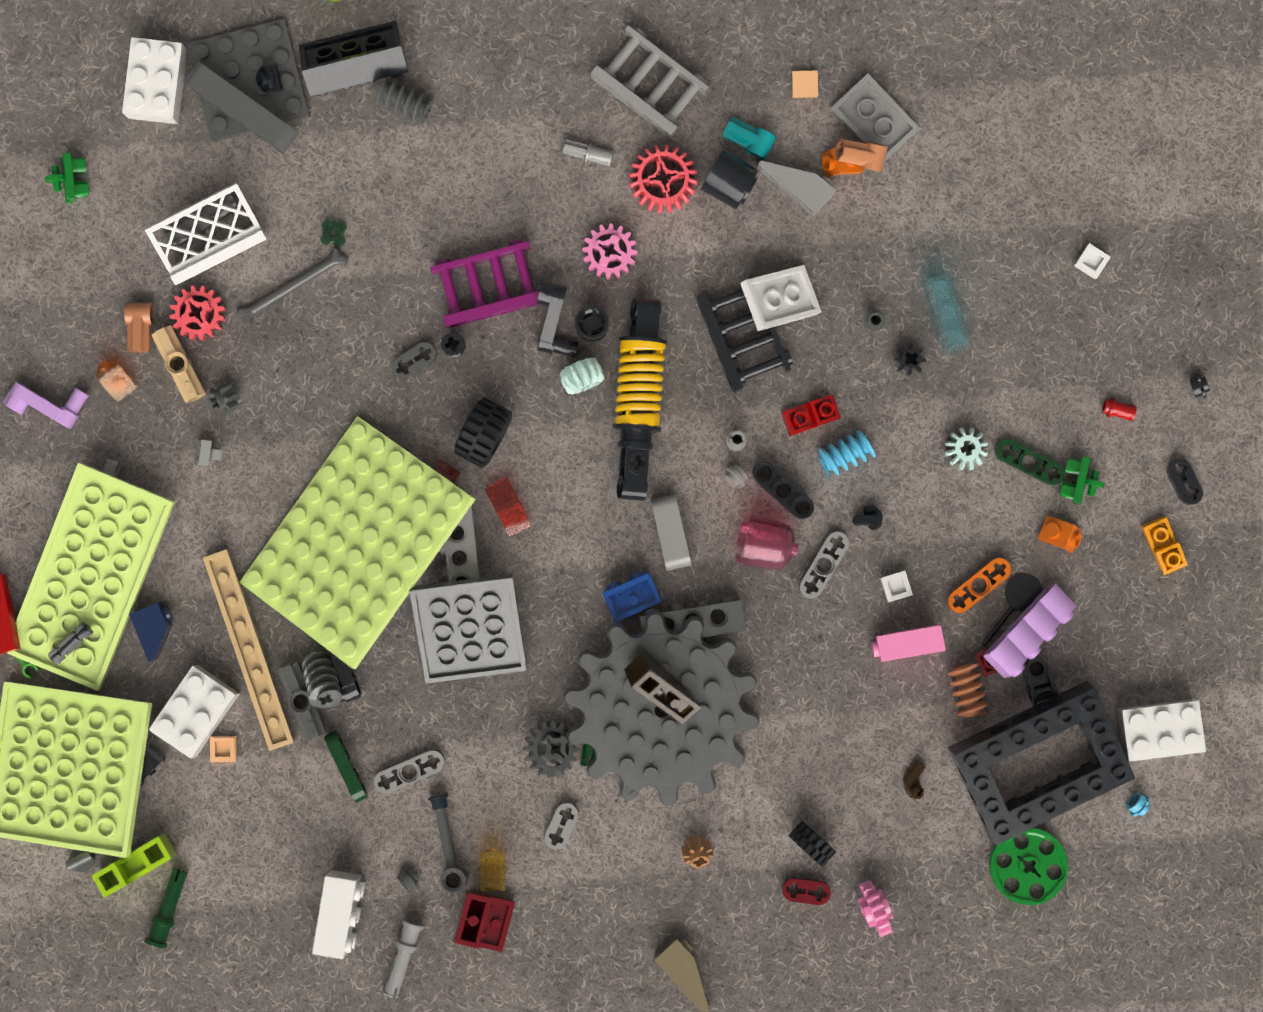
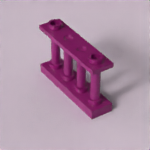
[430,239,540,329]

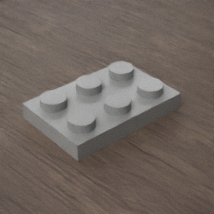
[830,74,920,163]

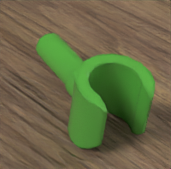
[14,656,39,678]

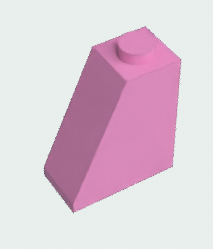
[871,625,946,662]

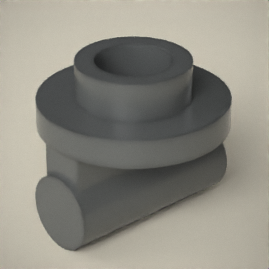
[65,849,95,872]

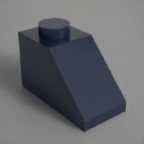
[129,602,173,662]

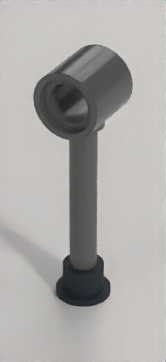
[428,794,468,894]

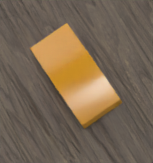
[1141,516,1188,575]

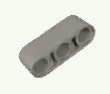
[650,494,691,571]

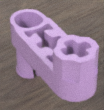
[2,381,89,429]

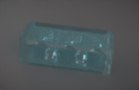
[921,273,971,356]

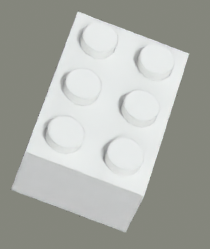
[122,37,187,124]
[149,665,240,759]
[1116,699,1206,762]
[312,870,365,959]

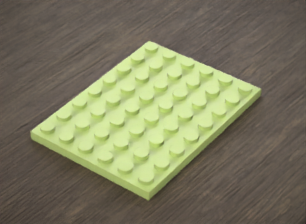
[239,416,475,669]

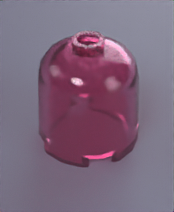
[735,514,799,570]

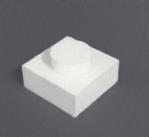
[1074,243,1110,279]
[880,571,913,603]

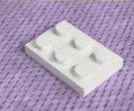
[740,265,822,331]

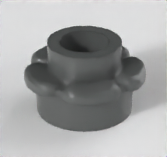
[396,869,420,893]

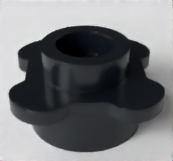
[1189,373,1210,398]

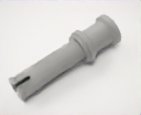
[383,918,425,999]

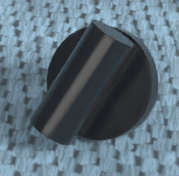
[256,64,283,92]
[852,505,883,530]

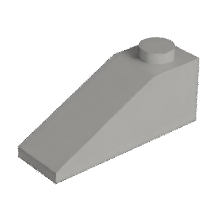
[757,160,836,217]

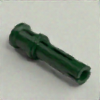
[144,868,188,949]

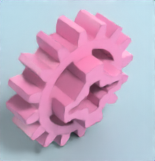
[582,223,637,280]
[857,880,893,937]

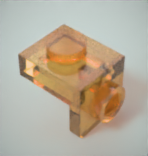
[95,358,137,402]

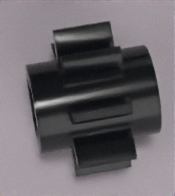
[893,344,927,376]

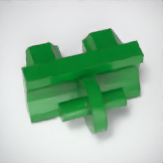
[45,153,89,204]
[1060,457,1105,505]

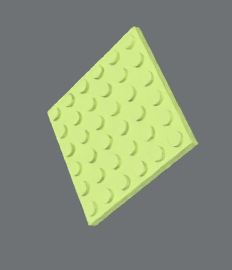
[0,681,152,858]

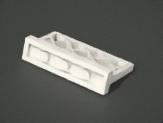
[145,182,266,285]

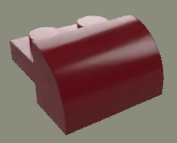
[453,890,515,952]

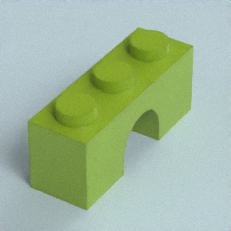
[91,833,178,898]

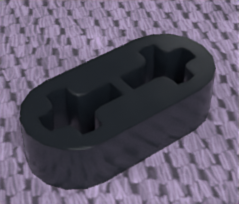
[1166,459,1203,505]

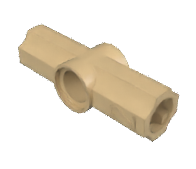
[152,325,206,404]

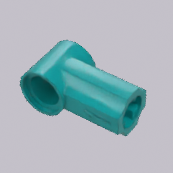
[722,117,777,161]

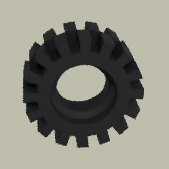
[788,820,836,867]

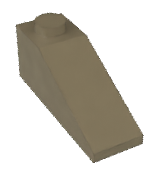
[654,936,710,1012]

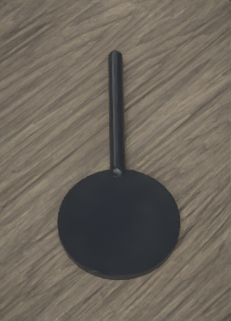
[982,574,1043,646]

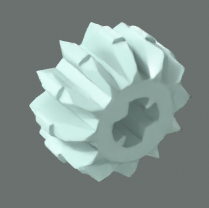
[559,357,604,395]
[944,427,988,470]

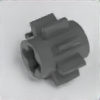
[208,381,240,415]

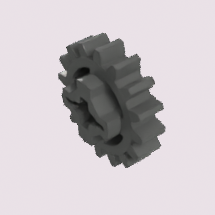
[523,721,579,778]

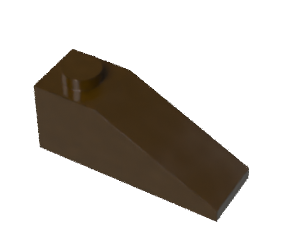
[624,652,701,724]

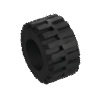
[454,397,512,468]

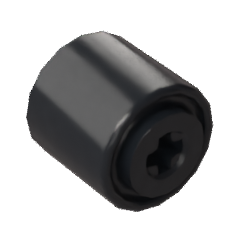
[700,150,758,209]

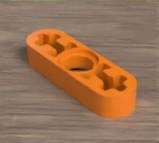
[947,558,1011,613]

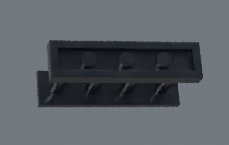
[696,274,793,394]

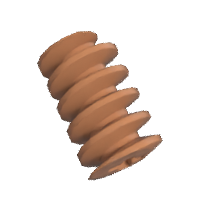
[948,662,989,718]

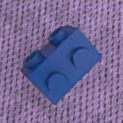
[602,571,662,623]

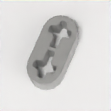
[545,802,578,850]

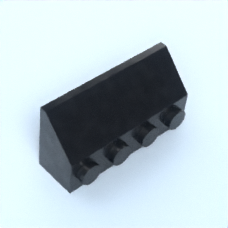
[299,21,408,97]

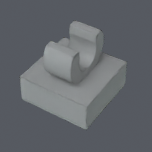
[194,440,223,467]

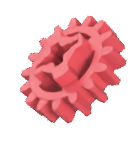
[169,285,226,341]

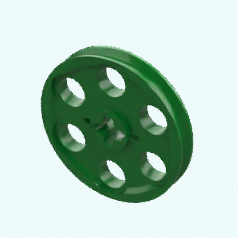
[989,827,1068,905]

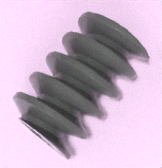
[376,78,434,124]
[301,650,342,709]

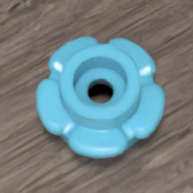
[1126,792,1150,816]

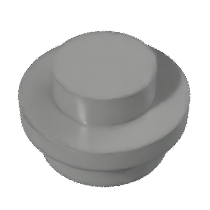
[725,464,748,489]

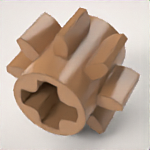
[681,835,714,868]

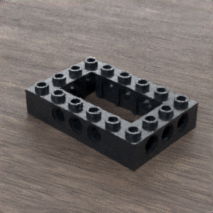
[948,681,1135,845]

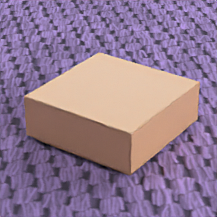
[792,71,818,98]
[210,736,237,762]

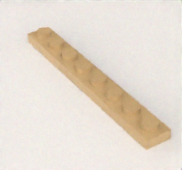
[203,549,295,751]

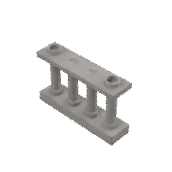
[591,25,709,139]

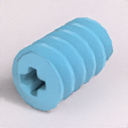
[818,430,876,479]

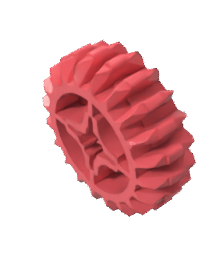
[629,144,697,214]

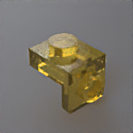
[479,849,506,891]

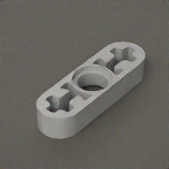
[799,532,849,599]
[374,750,445,794]

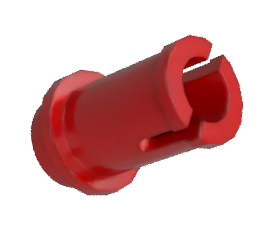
[1102,397,1137,421]

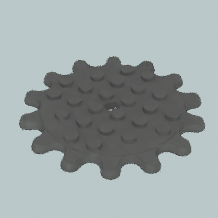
[563,611,760,806]

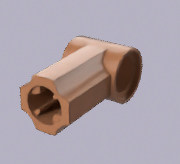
[834,138,888,172]
[124,302,154,353]

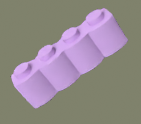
[983,583,1077,678]

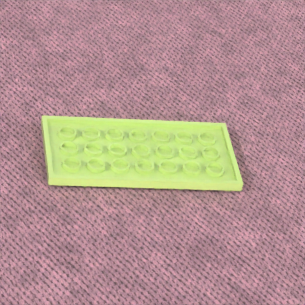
[7,463,175,691]

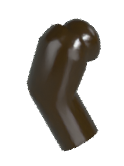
[903,760,926,800]

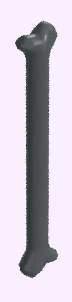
[236,246,348,326]

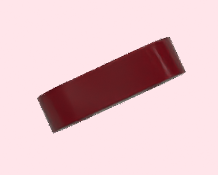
[782,877,831,905]

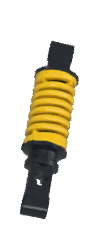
[612,297,668,501]

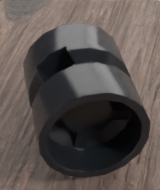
[575,306,609,342]

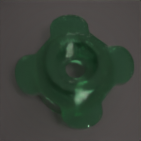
[320,220,347,246]

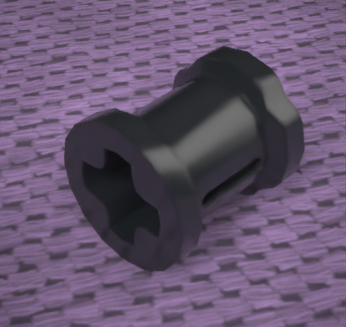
[441,333,466,358]

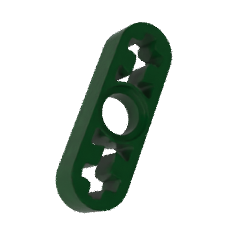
[994,439,1065,486]
[324,730,368,803]

